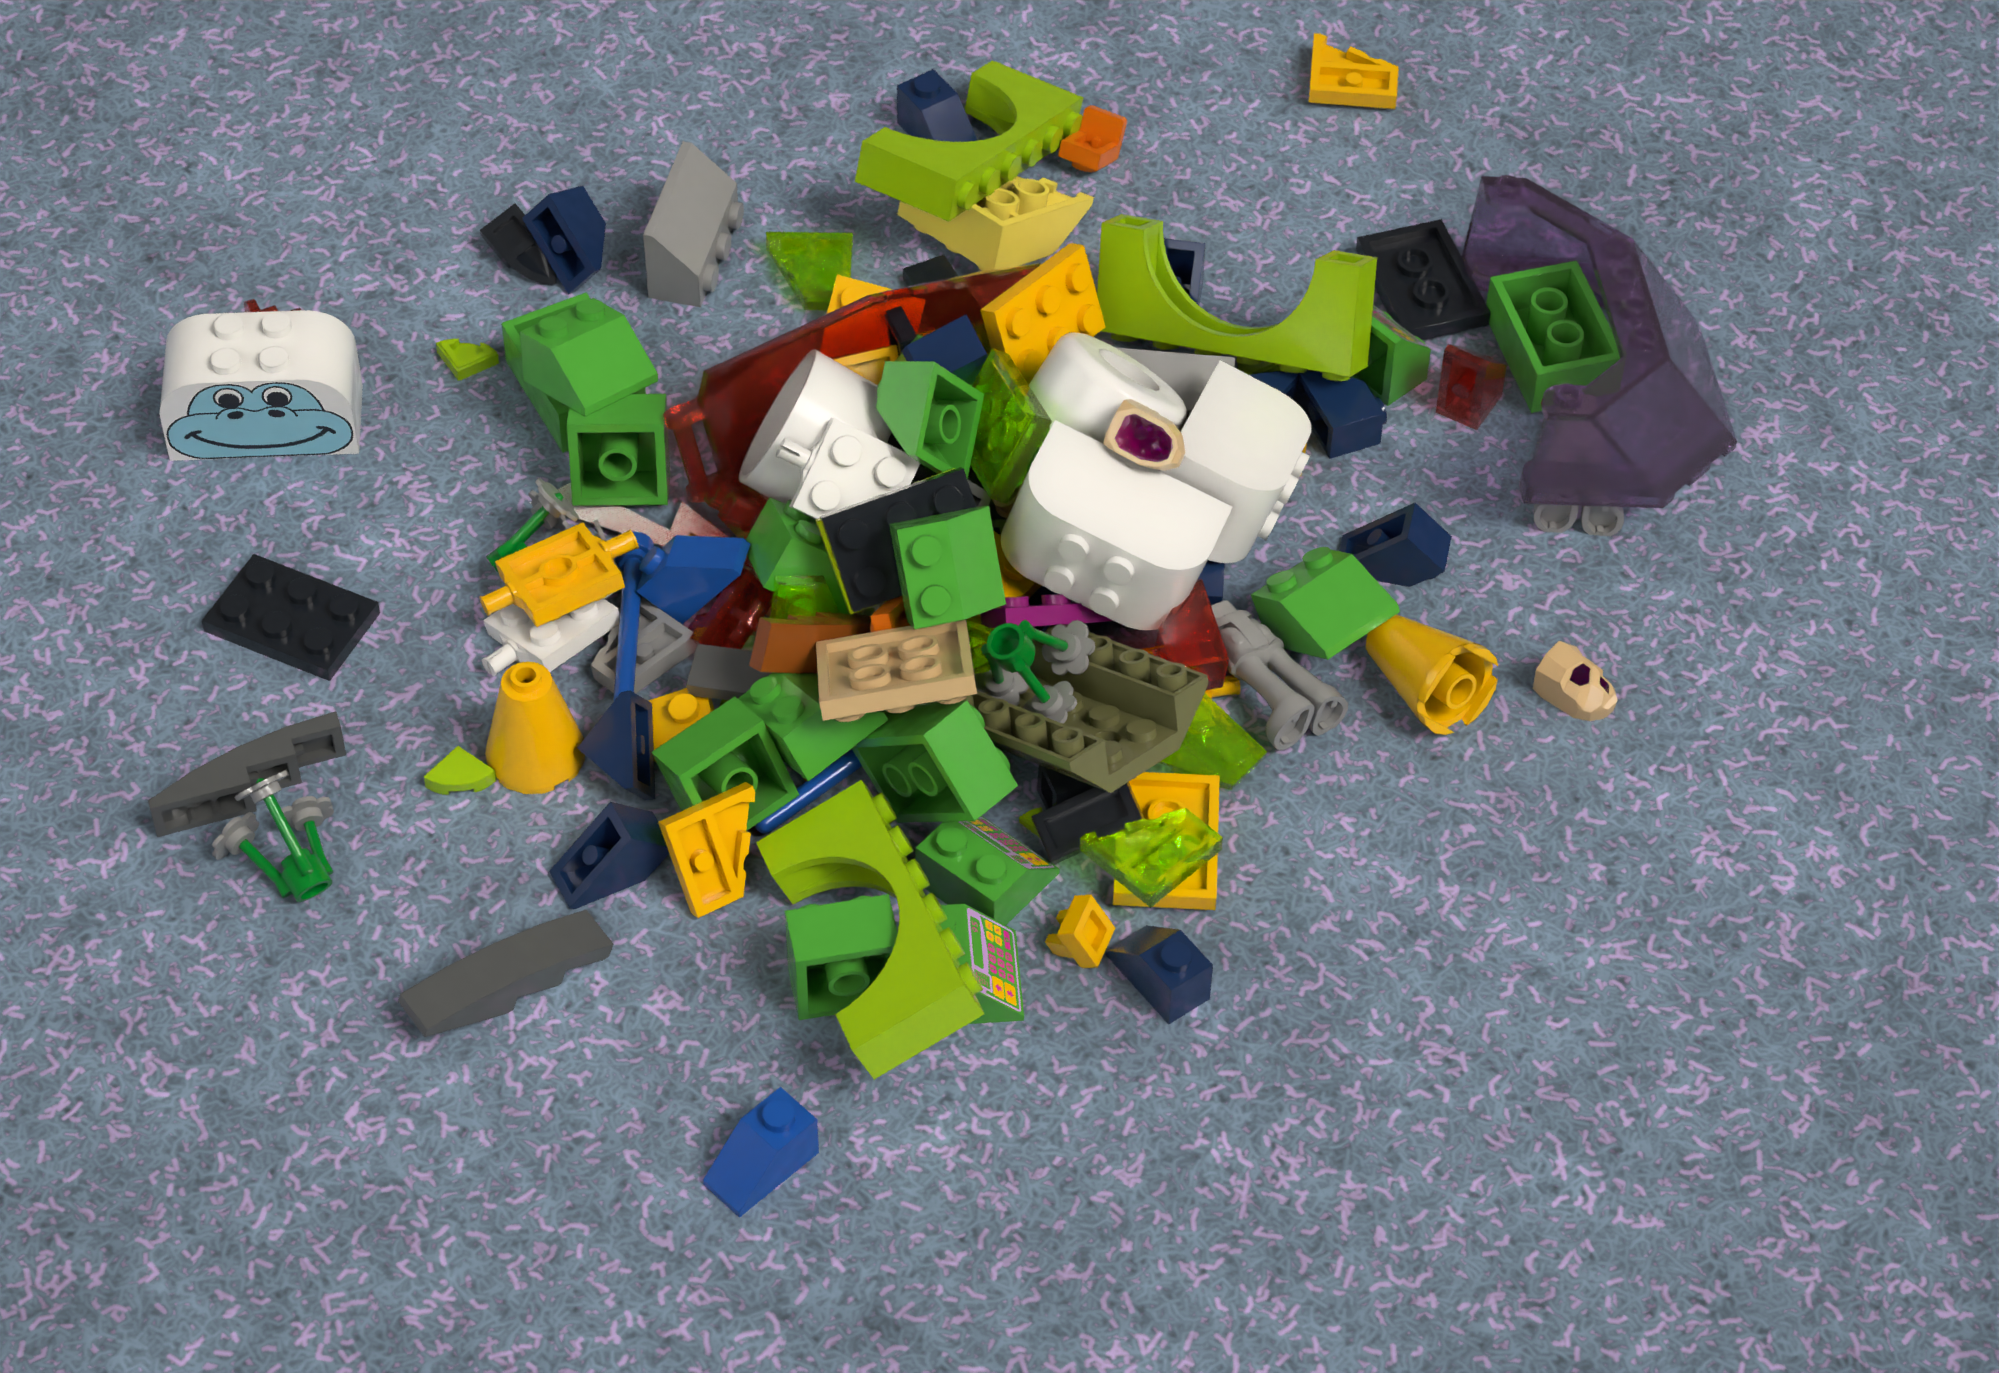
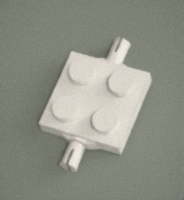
[776,418,920,519]
[482,589,621,676]

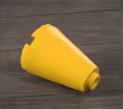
[1366,614,1498,735]
[485,662,585,794]

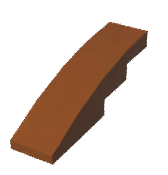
[749,612,871,673]

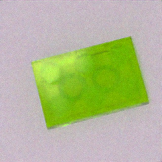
[970,348,1052,503]

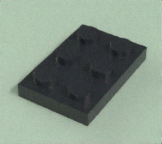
[1356,219,1491,340]
[820,467,976,612]
[202,554,380,681]

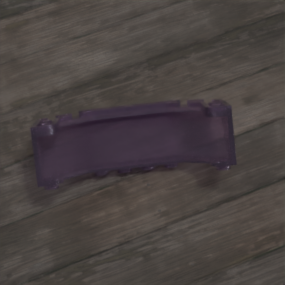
[1461,175,1737,508]

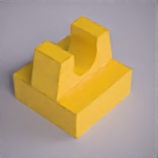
[1045,894,1115,968]

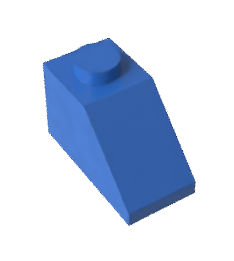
[636,535,750,624]
[703,1087,819,1218]

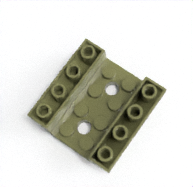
[929,624,1209,793]

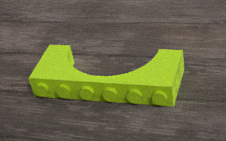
[855,60,1083,221]
[1097,214,1377,381]
[756,780,985,1080]

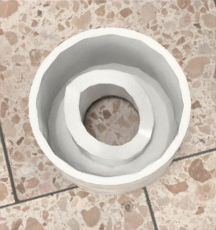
[1011,333,1187,459]
[739,349,892,504]

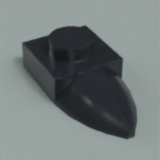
[480,203,556,286]

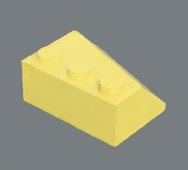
[897,176,1094,275]

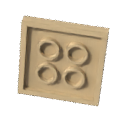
[816,619,977,722]

